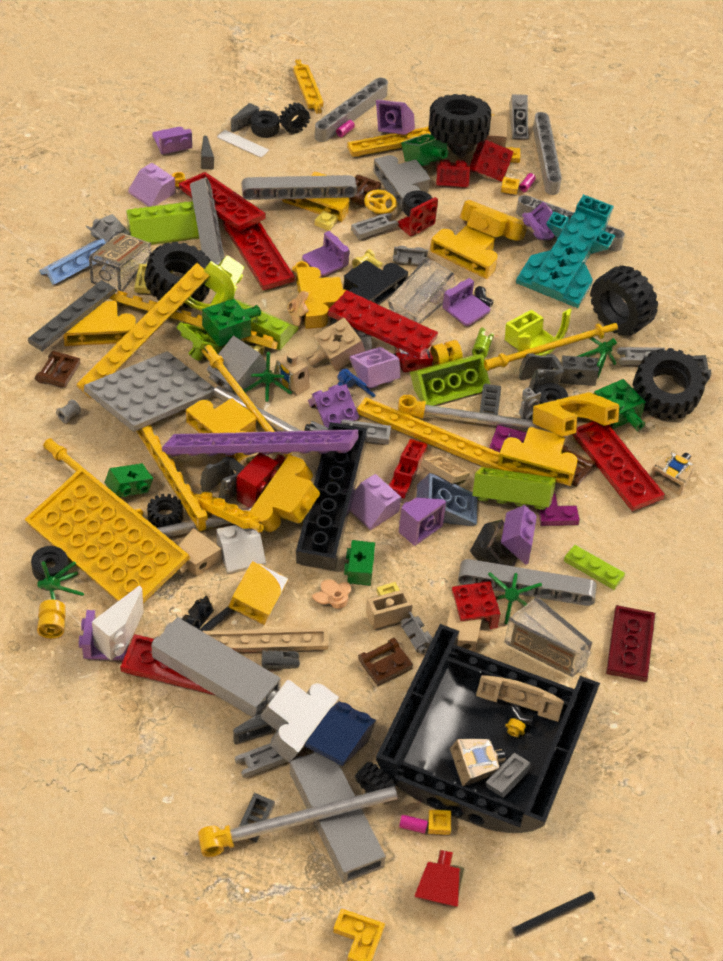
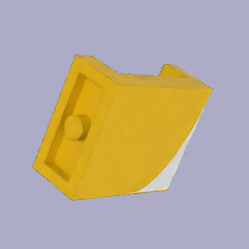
[228,561,288,625]

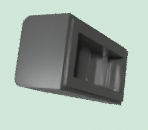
[231,103,259,132]
[201,135,214,170]
[479,384,501,415]
[233,711,275,744]
[239,793,275,843]

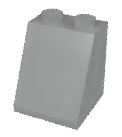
[206,336,266,392]

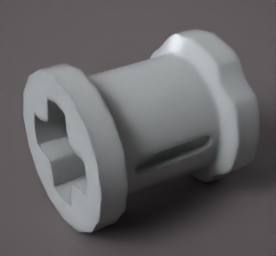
[56,399,81,423]

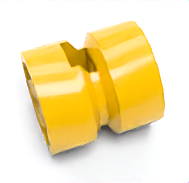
[430,340,463,365]
[37,600,66,639]

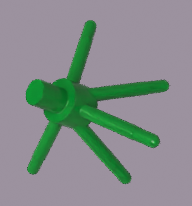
[578,332,617,378]
[243,352,292,402]
[37,561,84,600]
[488,572,542,625]

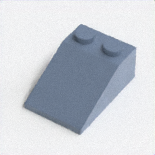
[416,473,477,526]

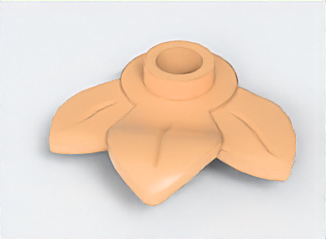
[287,291,309,326]
[312,579,351,609]

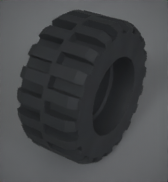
[428,94,492,146]
[144,242,211,308]
[590,265,658,336]
[632,348,706,420]

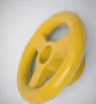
[364,190,397,214]

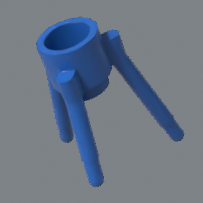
[337,369,375,397]

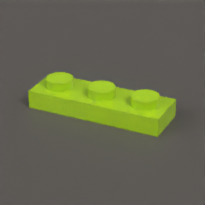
[564,544,625,590]

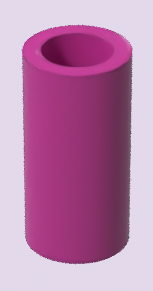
[336,120,355,137]
[519,173,536,192]
[399,814,428,834]

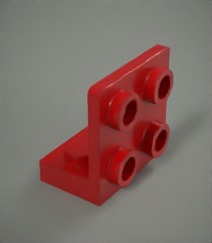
[470,140,514,182]
[436,159,470,187]
[398,197,438,237]
[451,581,501,629]

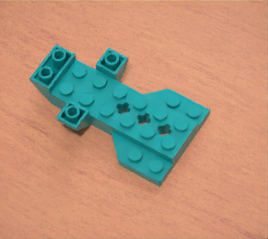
[516,194,616,308]

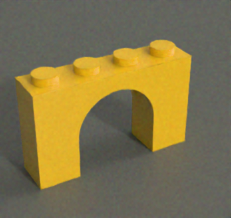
[532,392,619,437]

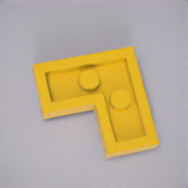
[333,908,385,961]

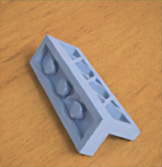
[39,238,106,285]

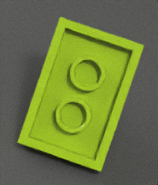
[176,322,225,361]

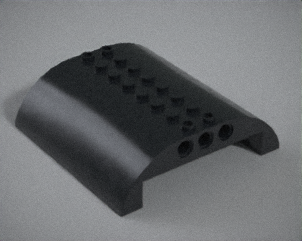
[376,624,600,833]

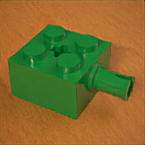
[401,133,449,166]
[202,299,261,347]
[594,378,645,431]

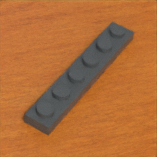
[28,280,116,352]

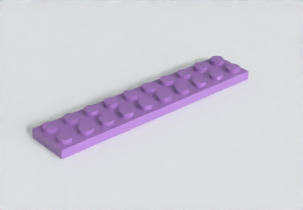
[162,430,359,456]

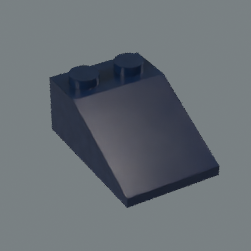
[305,701,376,766]

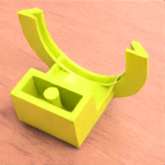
[185,255,244,311]
[504,308,571,358]

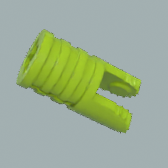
[472,327,494,358]

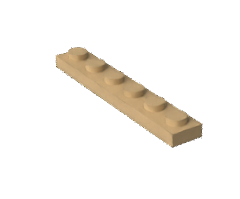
[203,628,329,652]

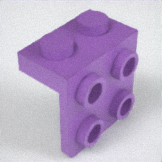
[152,126,192,154]
[522,202,555,241]
[302,231,350,277]
[442,278,490,326]
[308,384,359,427]
[79,610,127,660]

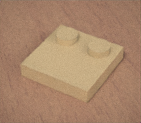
[421,455,471,484]

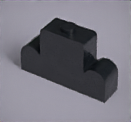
[343,260,408,305]

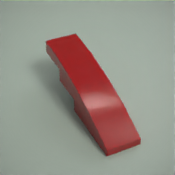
[388,439,428,499]

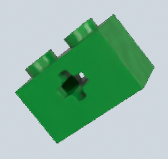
[104,463,153,497]
[344,540,376,586]

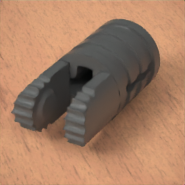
[261,650,300,669]

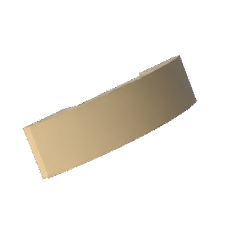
[476,676,564,722]

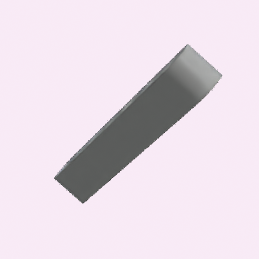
[315,77,388,142]
[533,112,562,195]
[241,175,357,200]
[190,177,225,265]
[516,195,625,251]
[458,559,597,606]

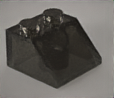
[470,519,518,567]

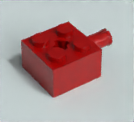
[237,452,286,507]

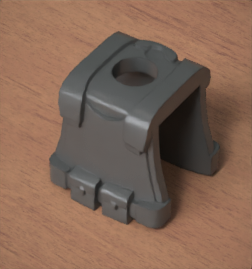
[519,353,564,393]
[200,456,245,503]

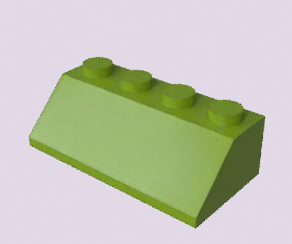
[126,201,200,246]
[235,299,299,350]
[410,354,490,406]
[472,467,556,509]

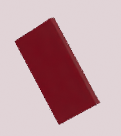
[606,605,656,682]

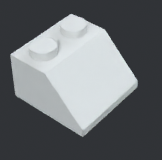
[217,525,266,574]

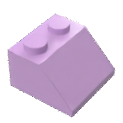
[128,163,175,207]
[350,347,400,388]
[350,474,401,530]

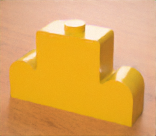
[282,172,349,222]
[459,200,528,241]
[430,225,498,279]
[296,267,346,329]
[63,301,136,346]
[186,398,256,462]
[497,427,578,486]
[250,455,320,532]

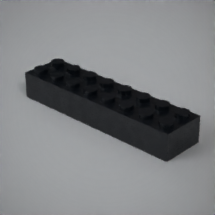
[296,422,368,571]

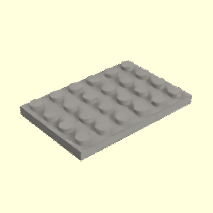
[84,351,215,432]

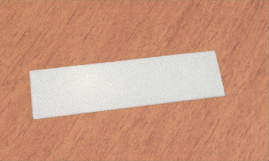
[217,130,269,157]

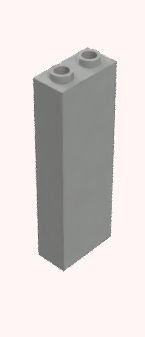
[151,617,281,717]
[290,752,386,883]

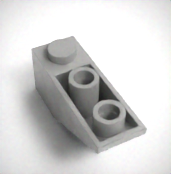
[509,94,528,139]

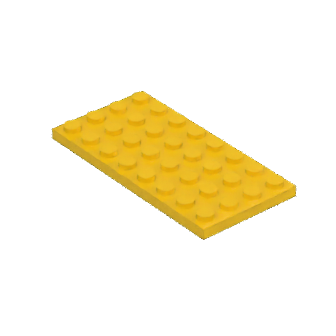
[24,467,190,603]

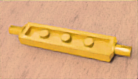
[293,59,324,114]
[192,491,264,533]

